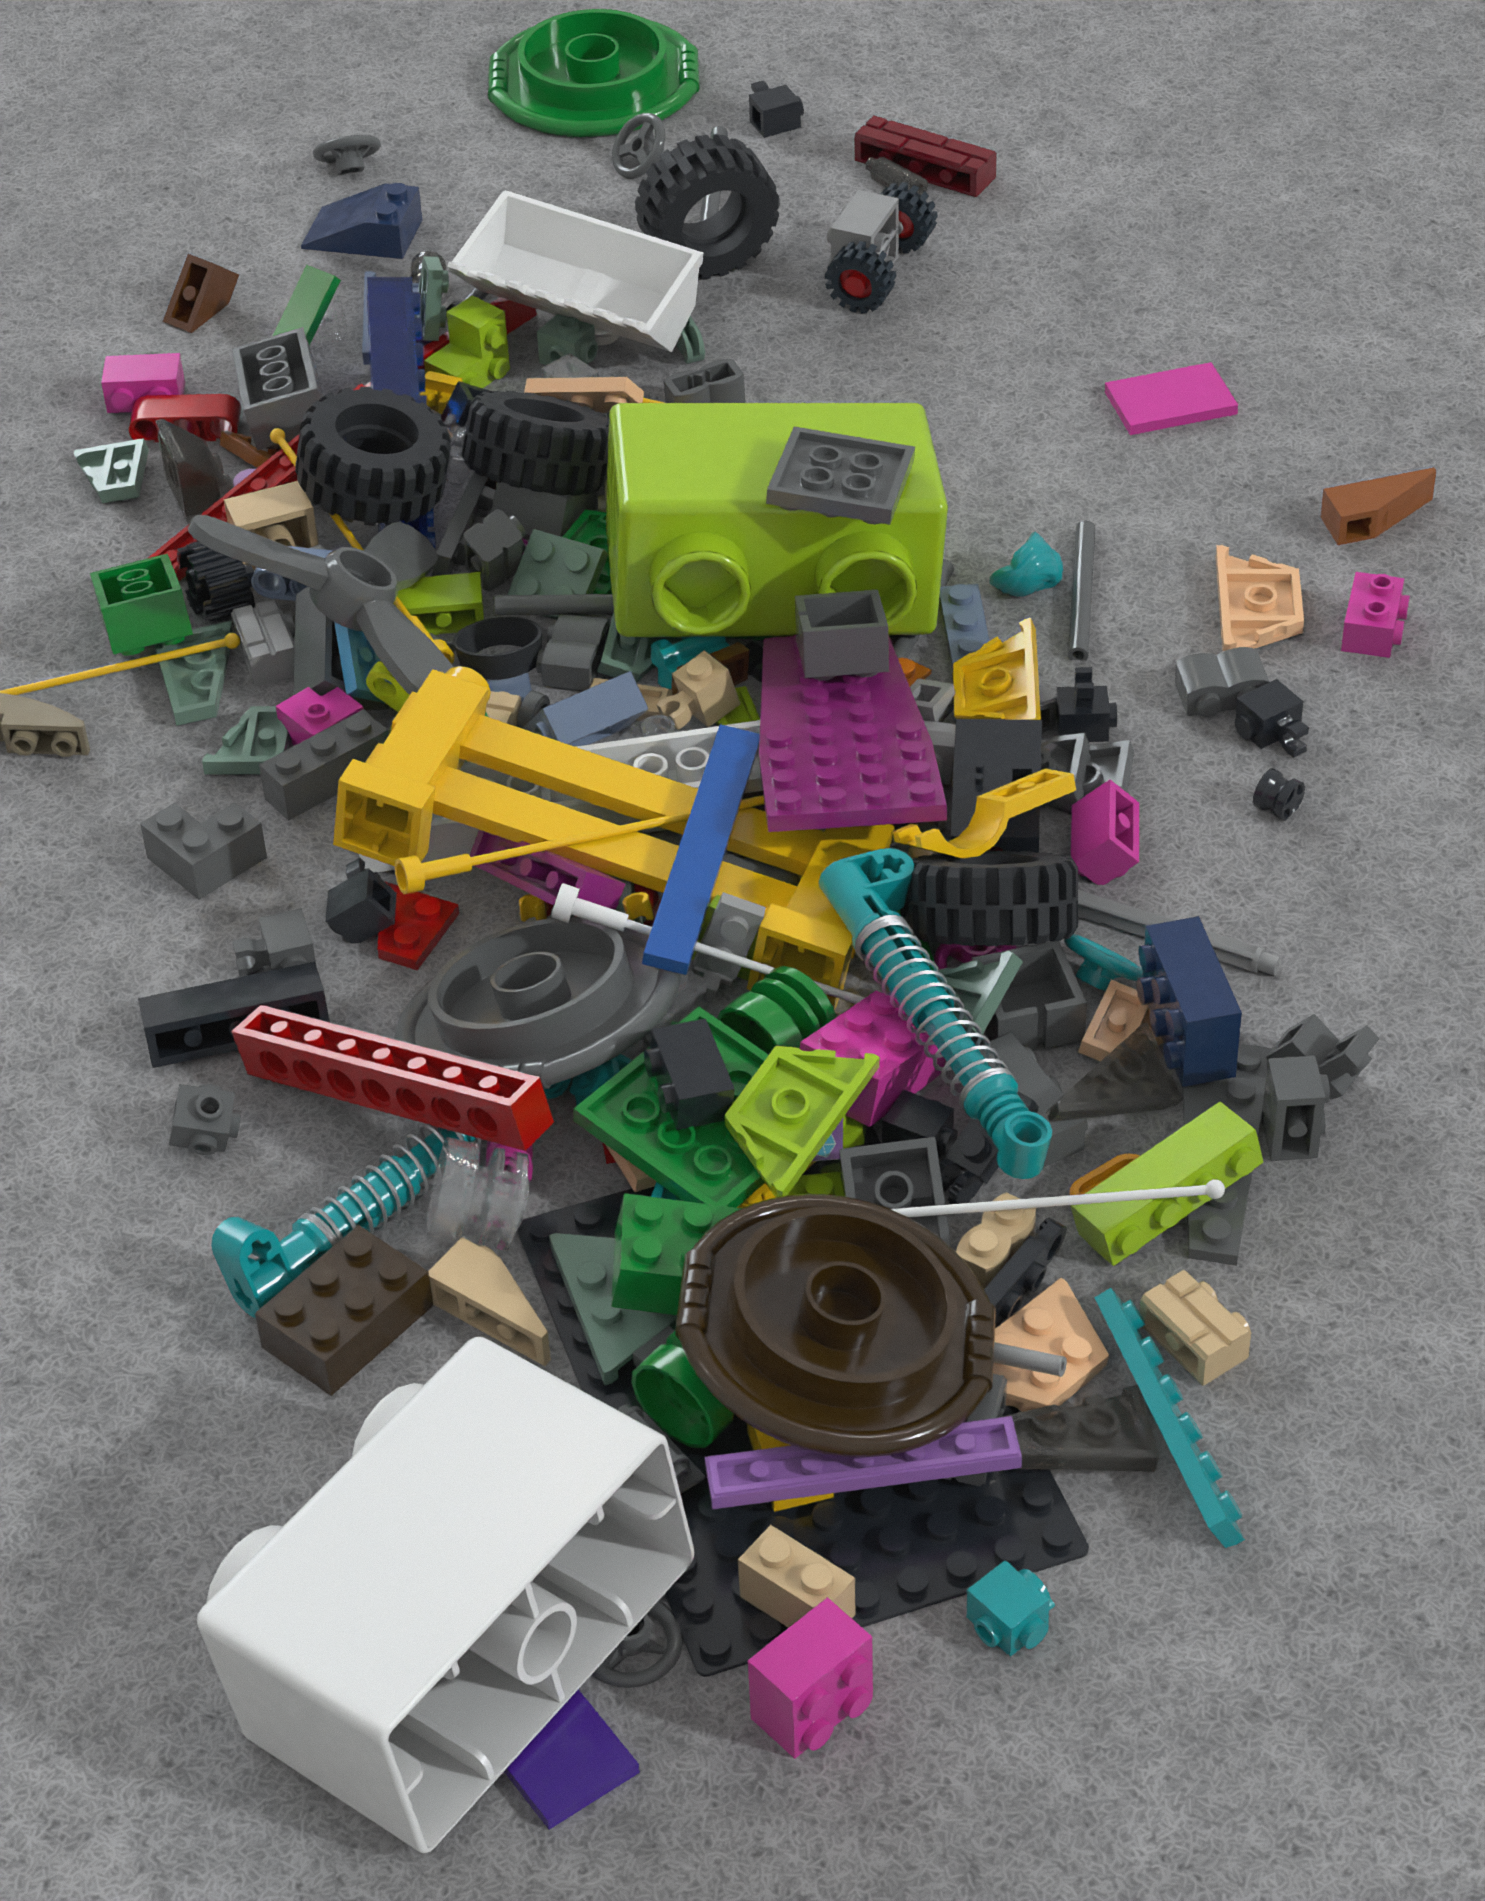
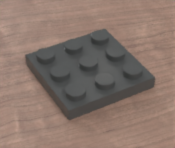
[766,427,915,525]

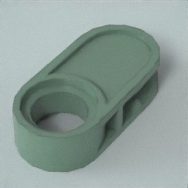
[676,316,705,364]

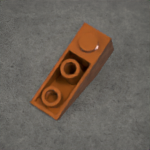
[1320,467,1436,545]

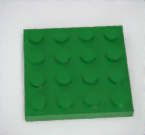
[573,1006,768,1208]

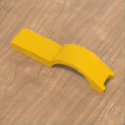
[893,769,1076,859]

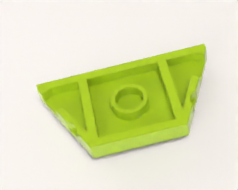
[724,1046,880,1197]

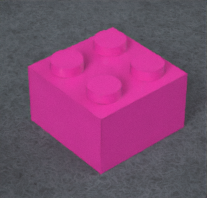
[748,1597,873,1759]

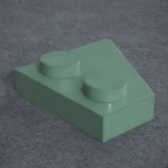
[74,438,149,503]
[938,951,1023,1035]

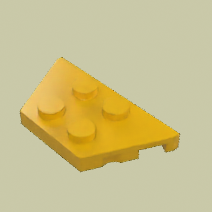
[953,617,1041,720]

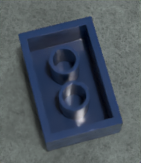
[1136,916,1242,1087]

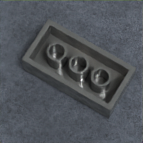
[232,327,323,450]

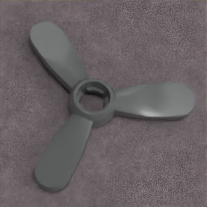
[188,515,453,695]

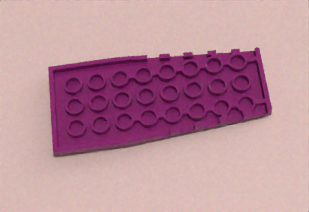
[759,634,947,832]

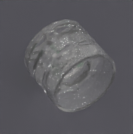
[426,1137,529,1251]

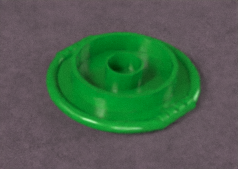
[488,9,700,137]

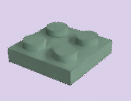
[507,529,608,620]

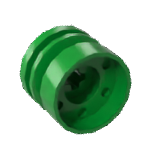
[717,966,837,1055]
[631,1331,734,1448]

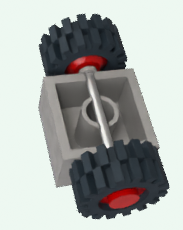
[824,182,938,314]

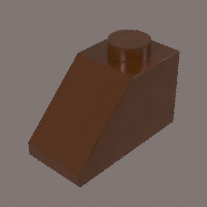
[163,254,239,333]

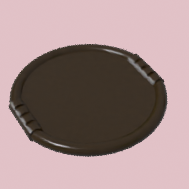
[675,1194,996,1457]

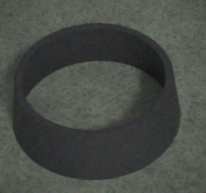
[453,617,542,680]

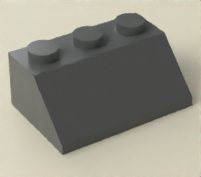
[293,587,389,710]

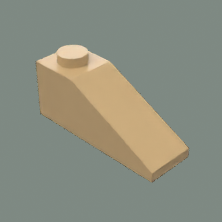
[429,1237,551,1366]

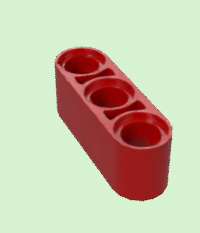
[129,394,241,443]

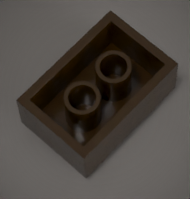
[255,1225,434,1396]

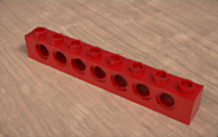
[231,1005,554,1151]

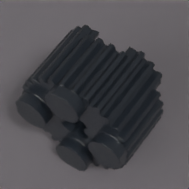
[177,541,255,622]

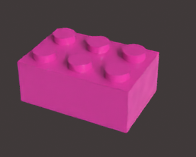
[799,990,946,1127]

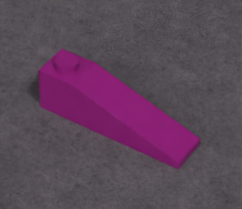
[469,830,625,910]

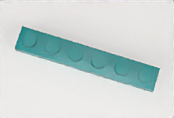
[1094,1288,1245,1548]

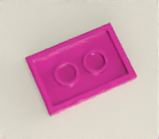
[1105,362,1238,435]

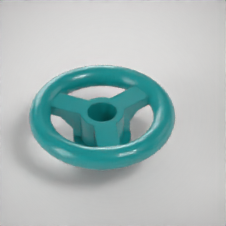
[1064,934,1143,992]

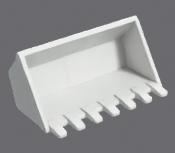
[447,190,703,352]

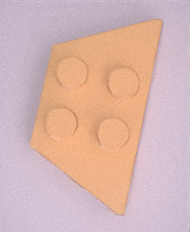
[1215,545,1304,652]
[993,1278,1109,1418]

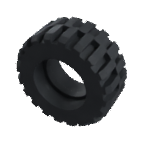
[635,134,780,279]
[295,387,451,526]
[461,391,609,495]
[907,851,1078,946]

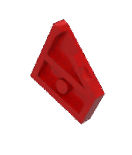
[377,881,459,971]

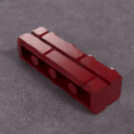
[854,115,997,197]

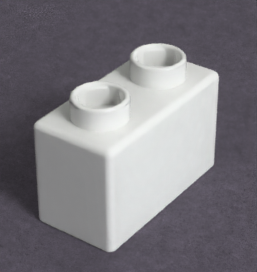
[197,1337,694,1853]

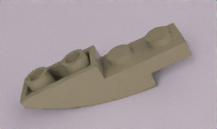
[0,693,90,757]

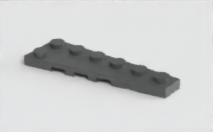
[1182,1044,1272,1266]

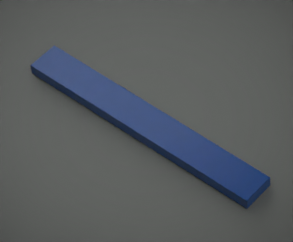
[642,724,760,975]

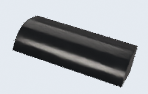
[138,961,330,1068]

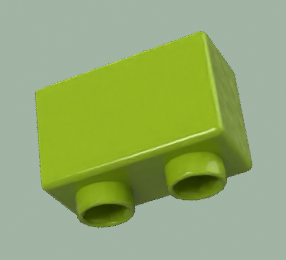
[606,403,948,637]

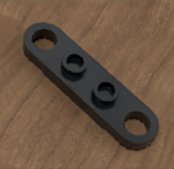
[984,1217,1067,1329]

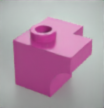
[275,687,364,746]

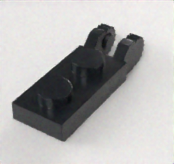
[939,1092,1039,1204]

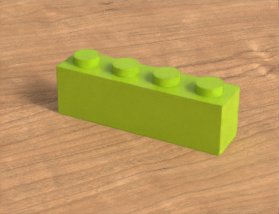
[397,572,484,635]
[1070,1102,1264,1266]

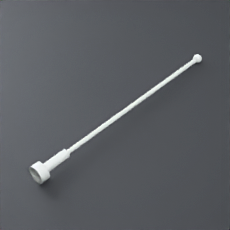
[551,883,972,1038]
[891,1179,1225,1217]

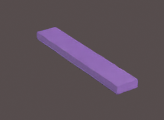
[705,1416,1022,1509]

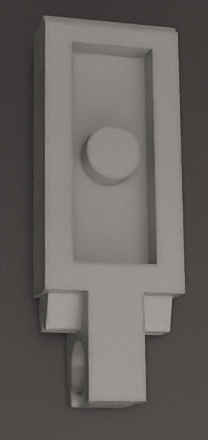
[692,892,766,1003]

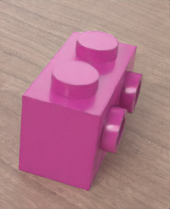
[101,353,185,413]
[1341,572,1410,658]
[1071,779,1139,885]

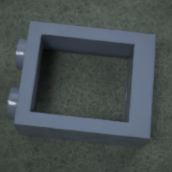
[522,671,649,747]

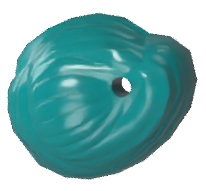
[989,531,1063,597]

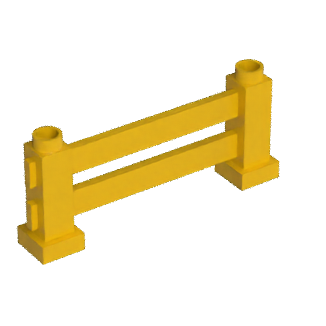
[333,666,895,1010]

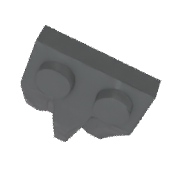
[1041,733,1134,813]

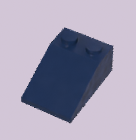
[301,183,423,259]

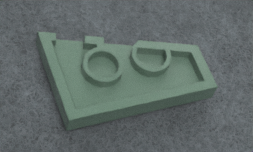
[154,621,234,726]

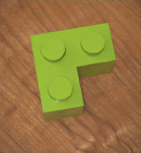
[424,295,510,388]

